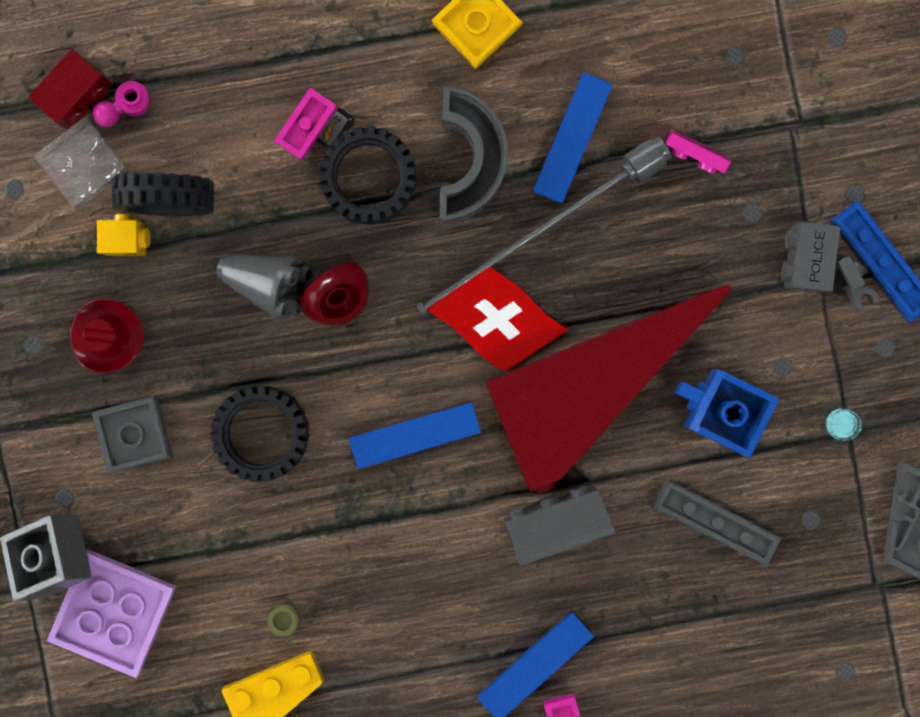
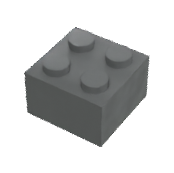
[0,515,92,601]

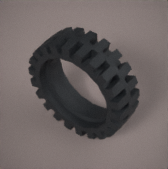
[319,126,417,225]
[112,172,214,217]
[210,385,310,482]

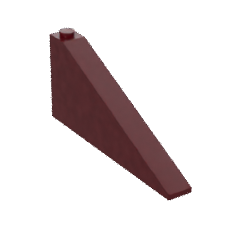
[485,284,731,494]

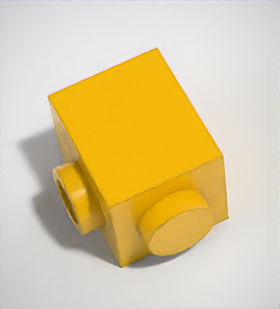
[97,214,150,256]

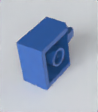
[674,369,779,458]

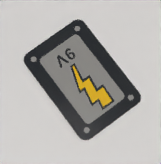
[316,106,354,149]

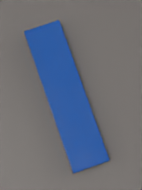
[532,72,613,205]
[829,200,920,322]
[349,402,481,469]
[477,610,594,717]

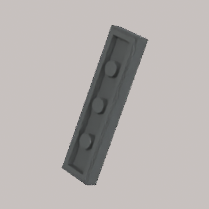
[651,479,782,566]

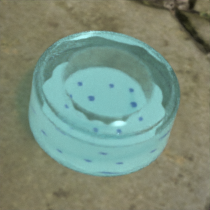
[826,408,862,441]

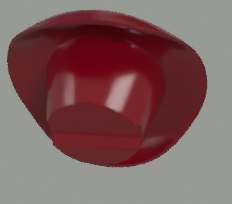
[299,262,369,326]
[70,299,144,373]

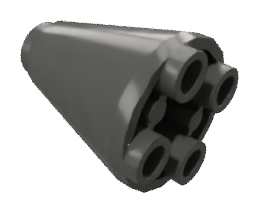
[217,253,313,321]

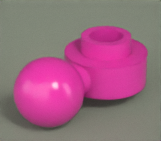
[92,81,151,127]

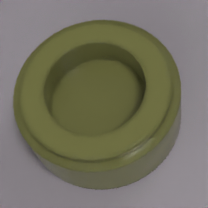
[267,602,301,637]

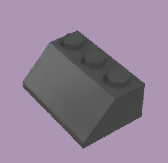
[504,484,615,566]

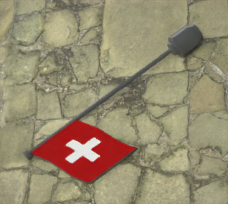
[416,137,672,371]

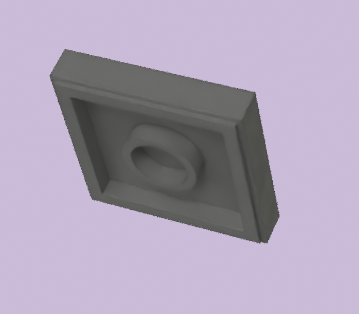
[92,395,173,474]

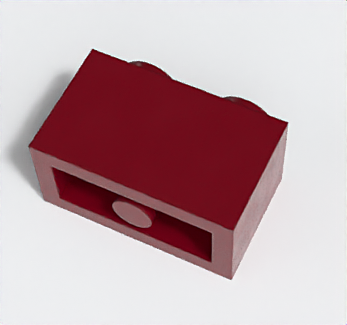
[28,49,112,130]

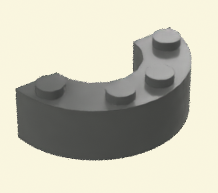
[440,86,508,224]

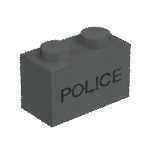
[781,222,841,293]

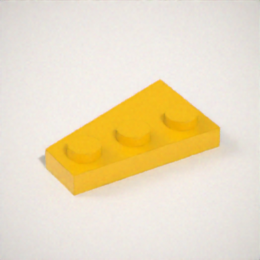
[221,650,324,717]

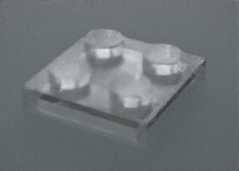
[34,117,128,209]

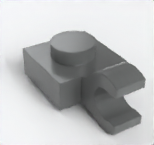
[834,256,879,311]

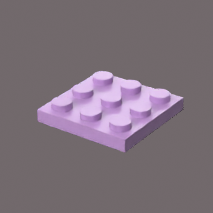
[47,549,177,678]

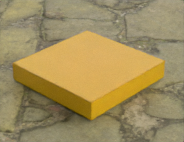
[432,0,523,70]

